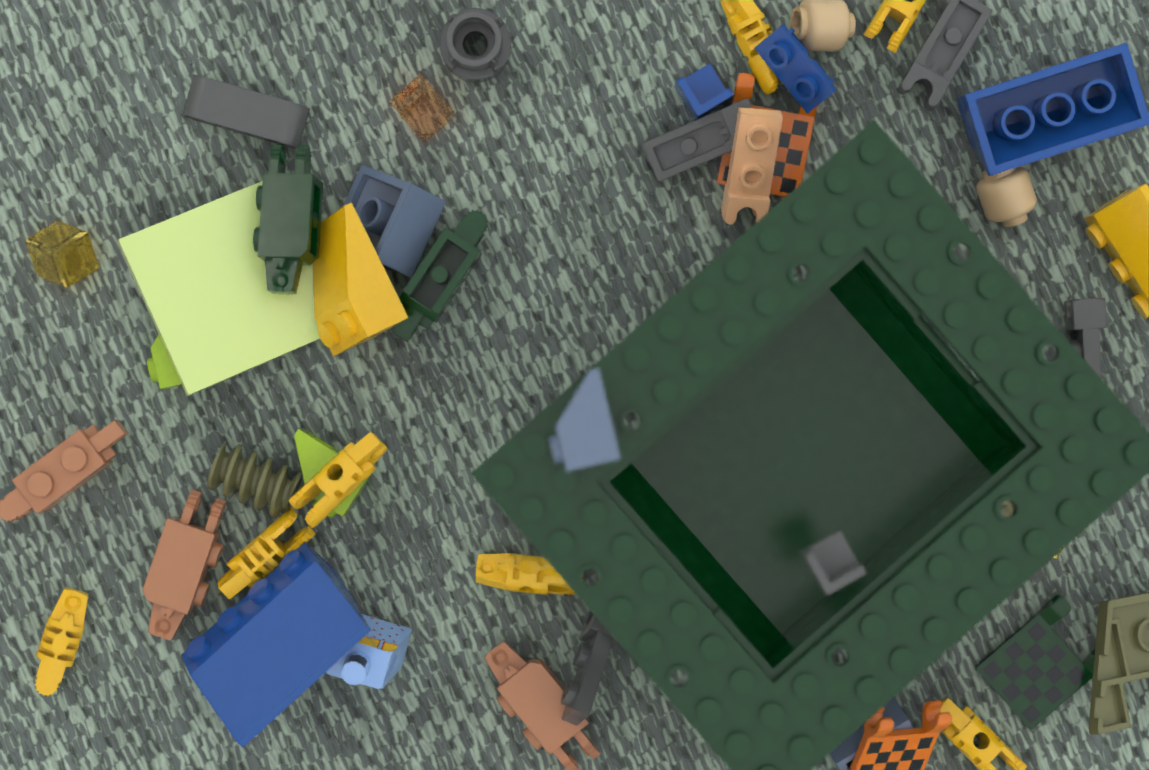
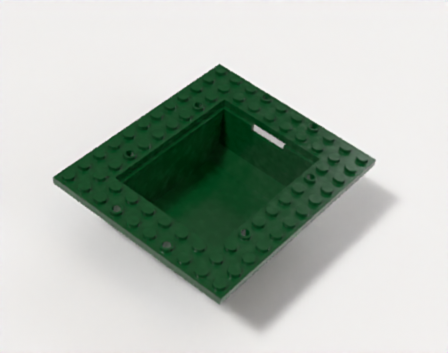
[471,120,1149,770]

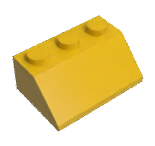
[1085,184,1149,319]

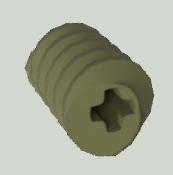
[207,440,303,517]

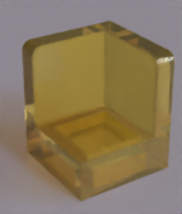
[25,221,99,288]

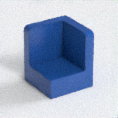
[674,63,734,121]

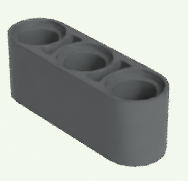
[182,75,310,149]

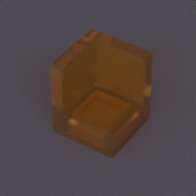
[389,74,456,142]

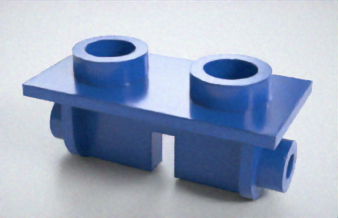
[755,24,837,114]

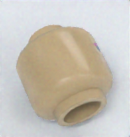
[790,0,856,52]
[976,167,1037,227]

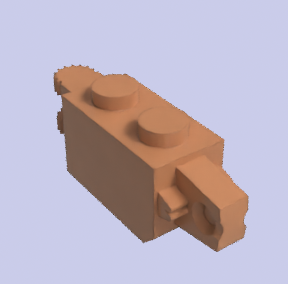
[0,420,129,522]
[142,489,227,640]
[484,640,601,770]

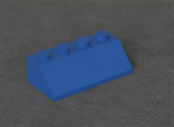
[956,42,1149,176]

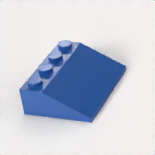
[181,542,371,748]

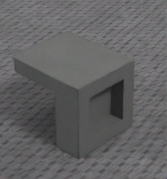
[799,530,867,596]

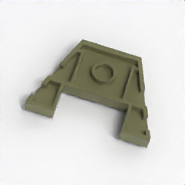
[1089,592,1149,735]

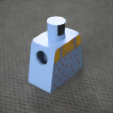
[326,614,413,689]

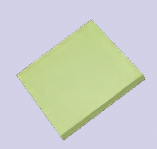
[117,181,320,396]

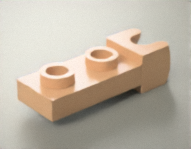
[721,107,783,225]

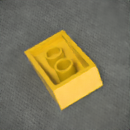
[313,203,409,357]

